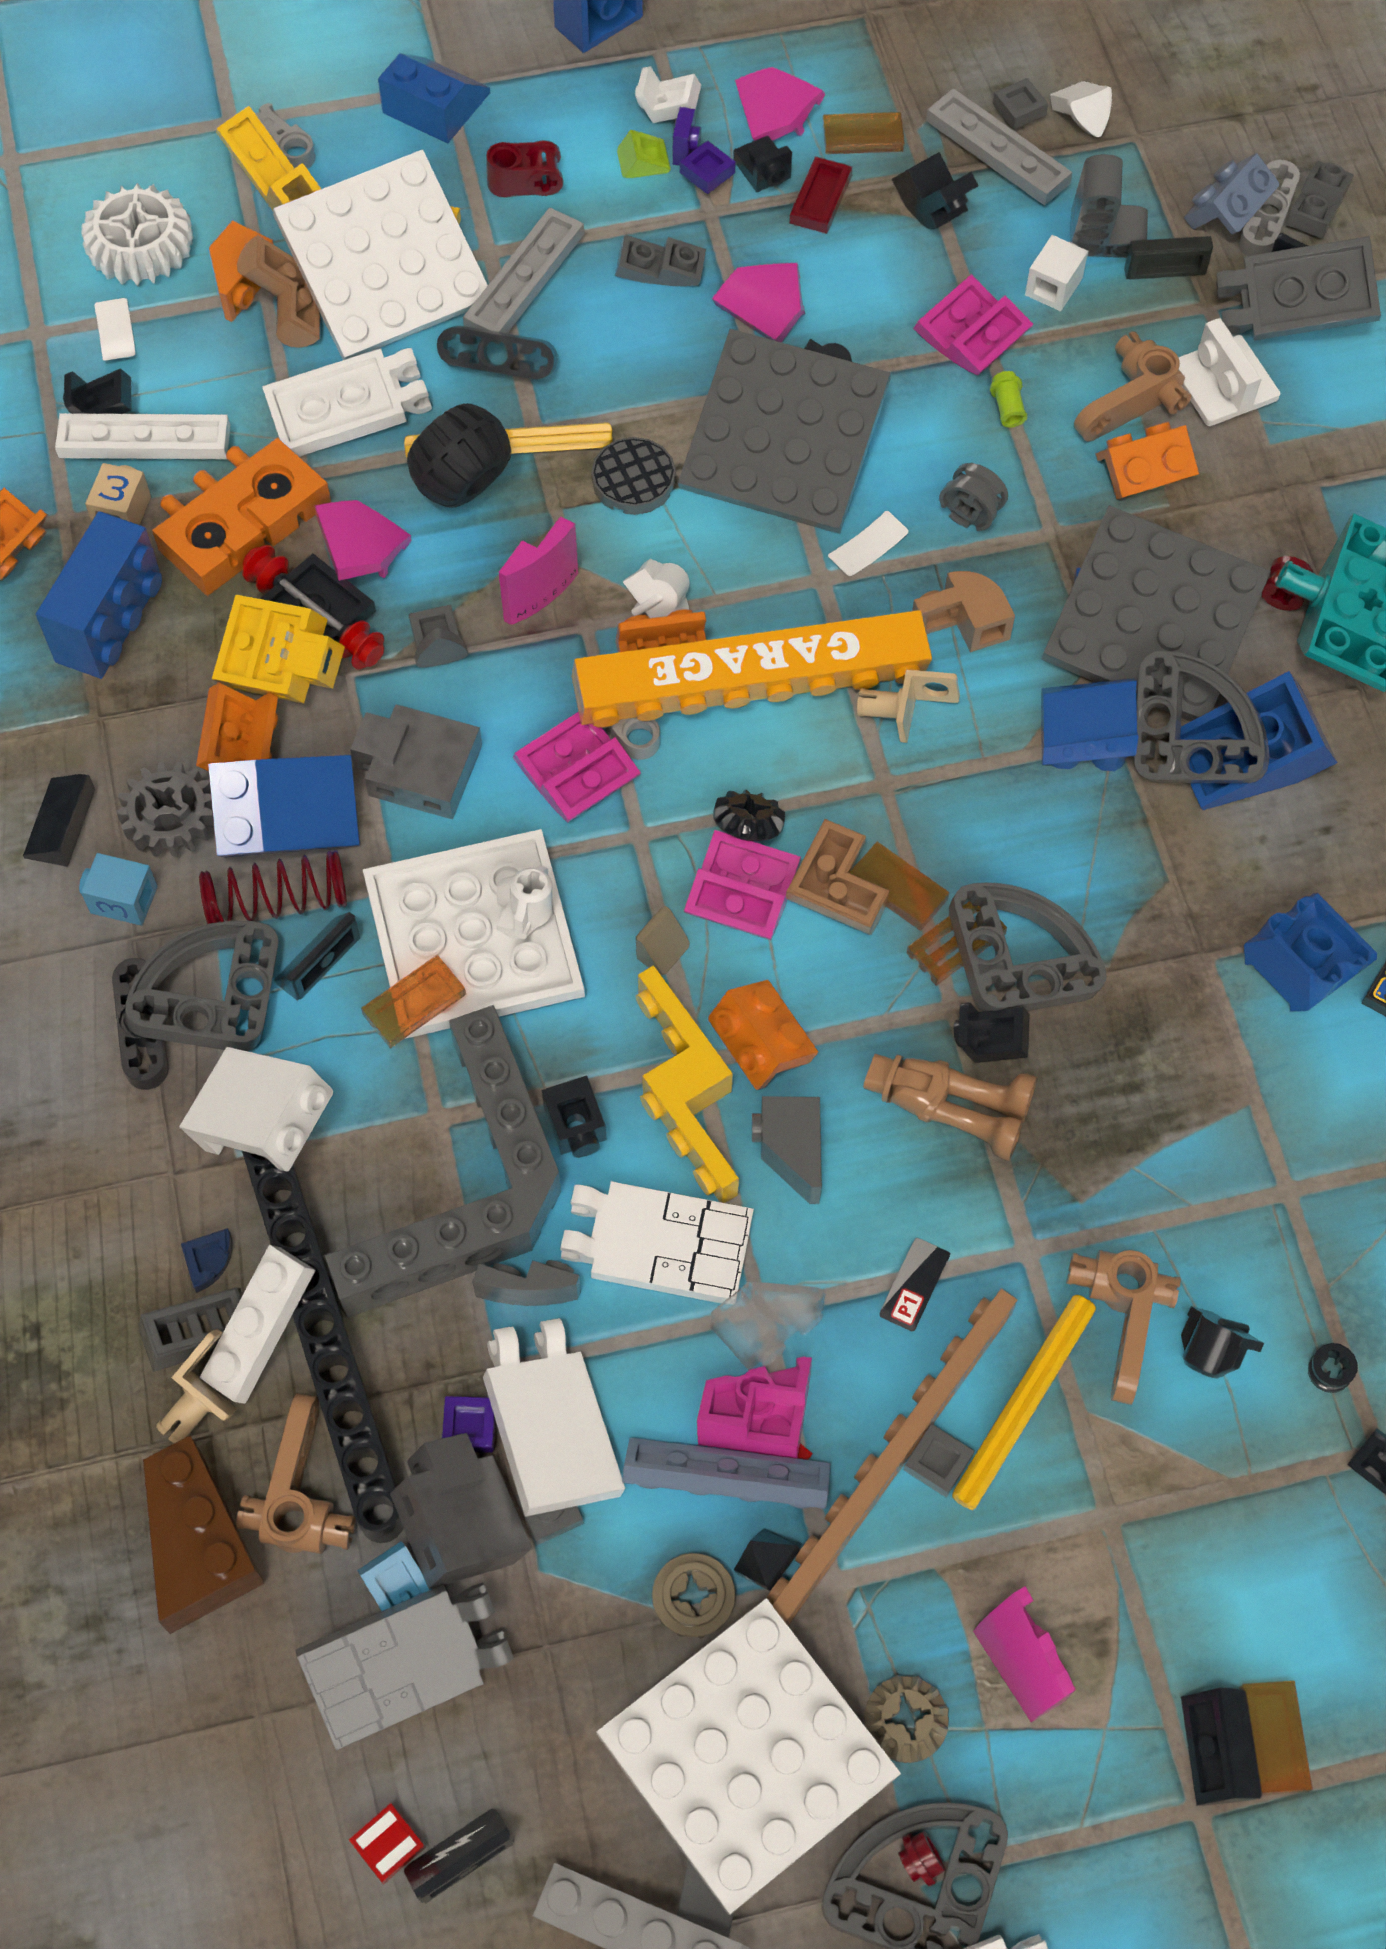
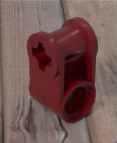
[486,140,564,198]

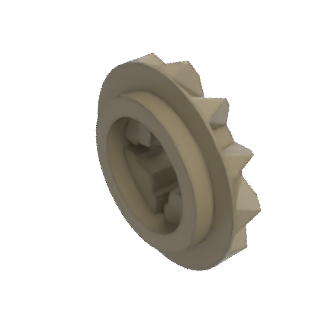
[652,1553,735,1639]
[864,1675,949,1763]

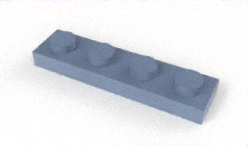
[622,1437,830,1509]

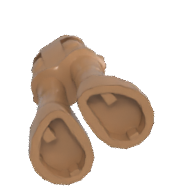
[863,1053,1037,1161]

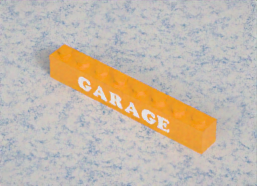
[571,610,932,727]

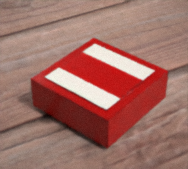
[349,1803,426,1885]

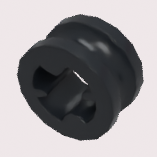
[1308,1343,1358,1393]

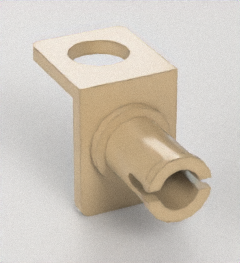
[857,670,960,743]
[156,1328,237,1443]

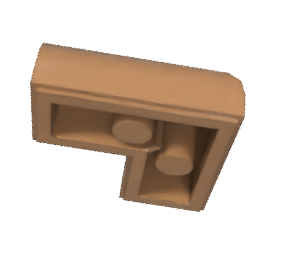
[237,235,320,348]
[786,819,889,935]

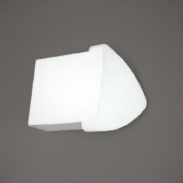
[1050,81,1112,137]

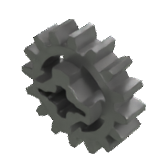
[116,762,214,857]

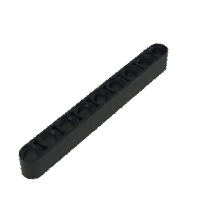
[242,1151,404,1543]

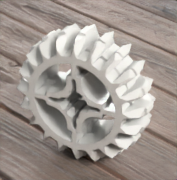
[82,183,193,286]

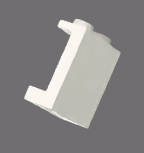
[179,1047,333,1171]

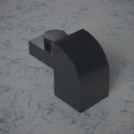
[892,152,978,229]

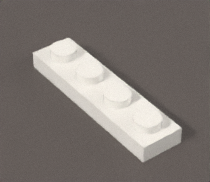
[55,414,230,459]

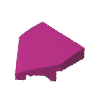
[735,67,825,141]
[712,263,805,343]
[315,500,411,581]

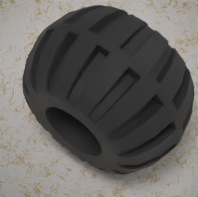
[407,403,511,508]

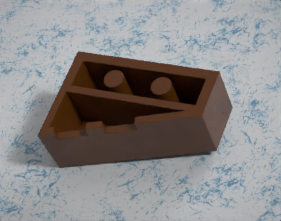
[143,1435,264,1634]

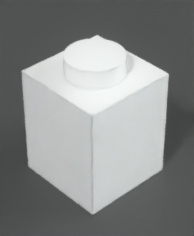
[1025,235,1088,311]

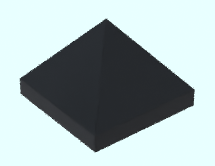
[1347,1428,1386,1495]
[734,1529,801,1591]

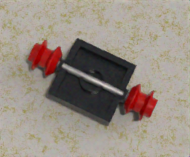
[242,545,384,669]

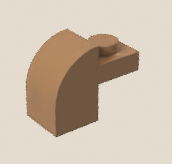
[912,571,1015,652]

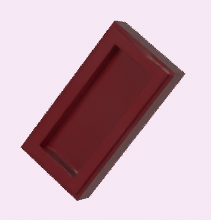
[789,156,853,234]

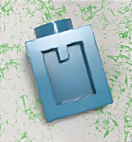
[357,1541,431,1611]

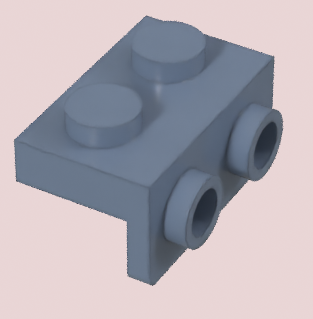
[1184,153,1279,234]

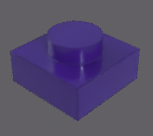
[672,107,702,166]
[680,140,736,194]
[442,1396,496,1453]

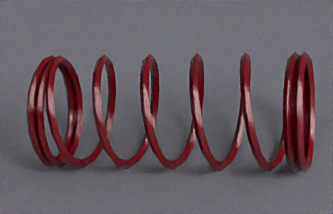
[199,850,347,924]

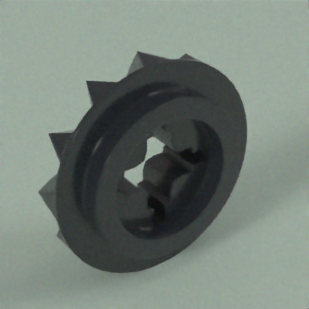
[713,789,786,841]

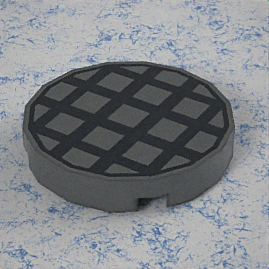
[591,437,676,515]

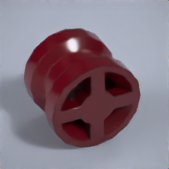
[1262,556,1313,611]

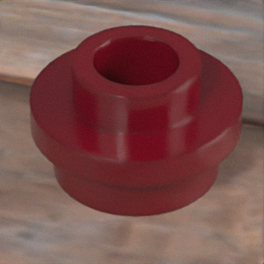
[898,1831,946,1887]

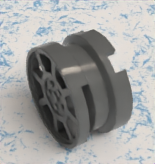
[939,463,1008,531]

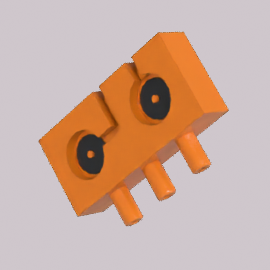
[152,437,331,596]

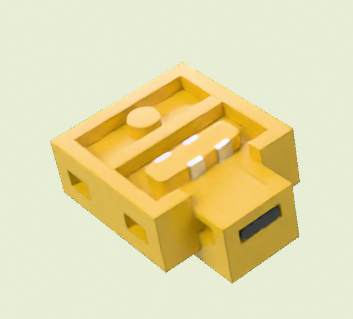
[212,595,345,704]

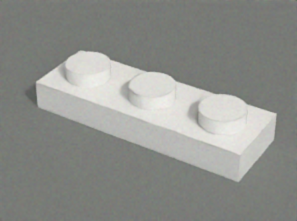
[200,1245,315,1404]

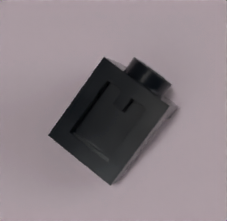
[733,135,792,193]

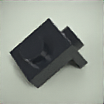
[63,368,131,414]
[953,1002,1030,1063]

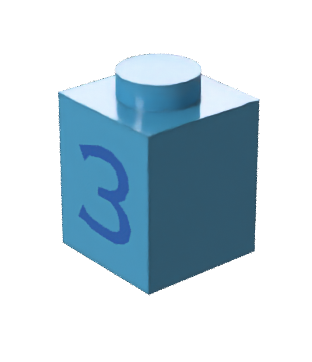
[79,853,158,926]

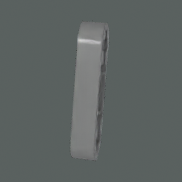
[1239,160,1300,256]

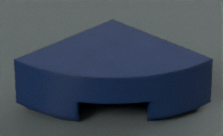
[181,1228,232,1293]

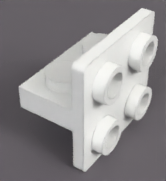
[1178,318,1280,426]

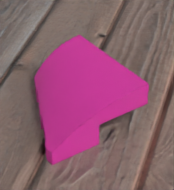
[697,1357,812,1458]
[973,1586,1076,1722]

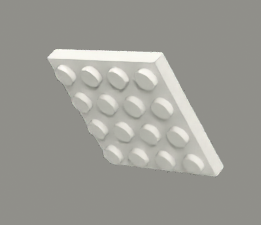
[273,149,488,360]
[363,829,585,1039]
[597,1598,901,1915]

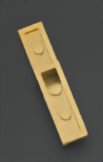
[216,106,321,211]
[635,965,739,1203]

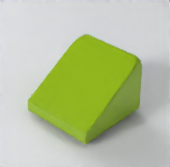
[617,129,671,178]

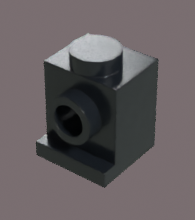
[541,1075,607,1157]

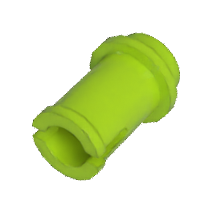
[990,371,1027,428]

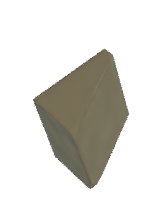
[636,906,690,976]

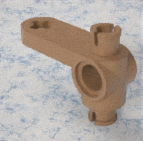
[1074,331,1192,441]
[1066,1250,1181,1405]
[236,1393,356,1554]

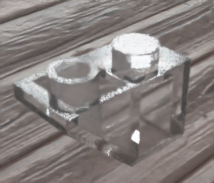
[710,1281,826,1371]

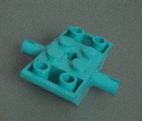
[1275,513,1386,692]

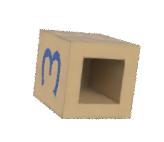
[85,463,151,525]

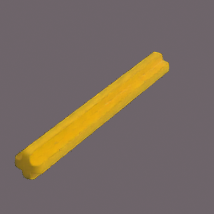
[404,422,613,458]
[952,1295,1096,1510]

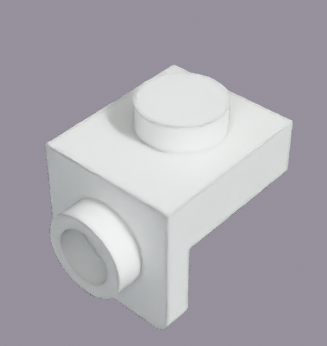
[635,66,701,123]

